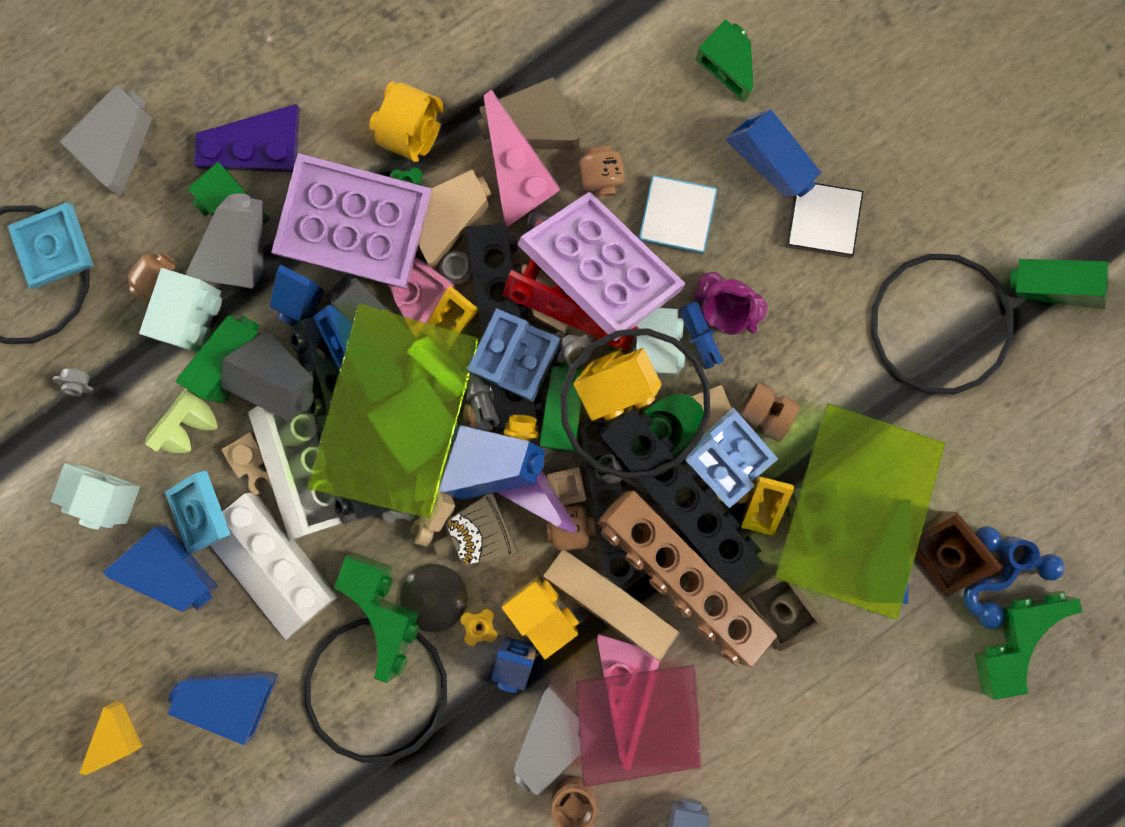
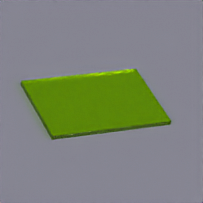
[307,304,479,518]
[775,403,946,620]

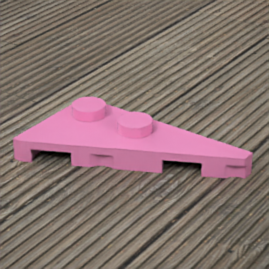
[387,256,455,338]

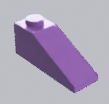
[497,471,577,534]

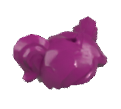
[694,272,768,335]

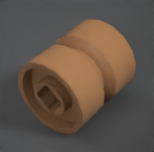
[739,381,800,442]
[551,776,597,827]

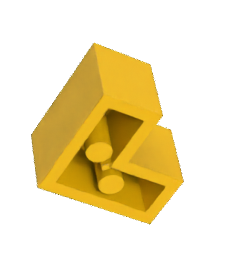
[573,347,662,421]
[502,577,579,659]

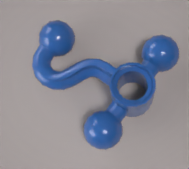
[963,526,1065,629]

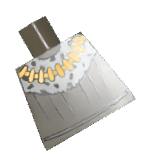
[433,493,519,566]

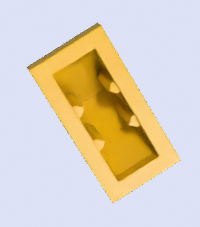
[422,286,479,353]
[741,477,794,536]
[79,701,143,776]

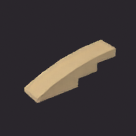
[543,550,679,661]

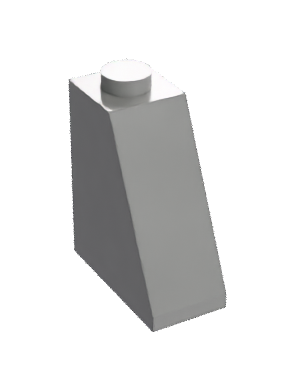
[60,85,152,196]
[186,193,263,288]
[513,681,597,796]

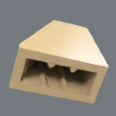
[418,169,491,269]

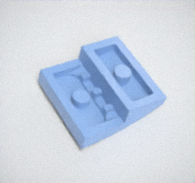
[685,407,778,508]

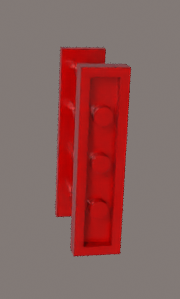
[503,219,639,352]

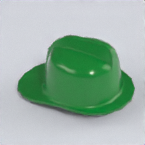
[631,394,704,463]

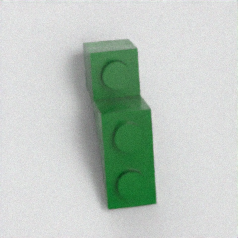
[334,553,419,683]
[974,591,1083,700]

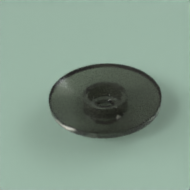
[400,564,468,632]

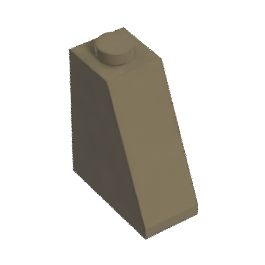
[477,77,580,150]

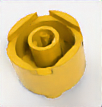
[369,81,443,162]

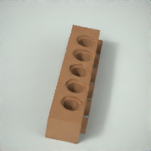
[596,491,777,667]

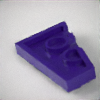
[194,104,300,172]

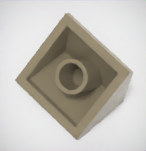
[740,565,831,651]

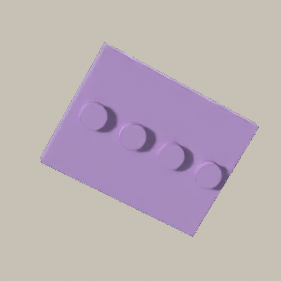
[271,153,432,289]
[518,192,685,341]

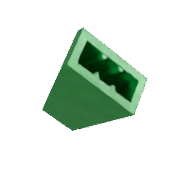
[1010,259,1109,309]
[175,315,261,404]
[540,362,584,453]

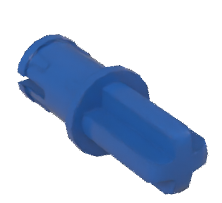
[680,302,724,370]

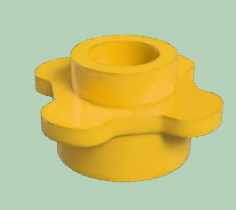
[504,414,539,441]
[461,609,497,646]

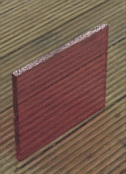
[576,665,701,787]

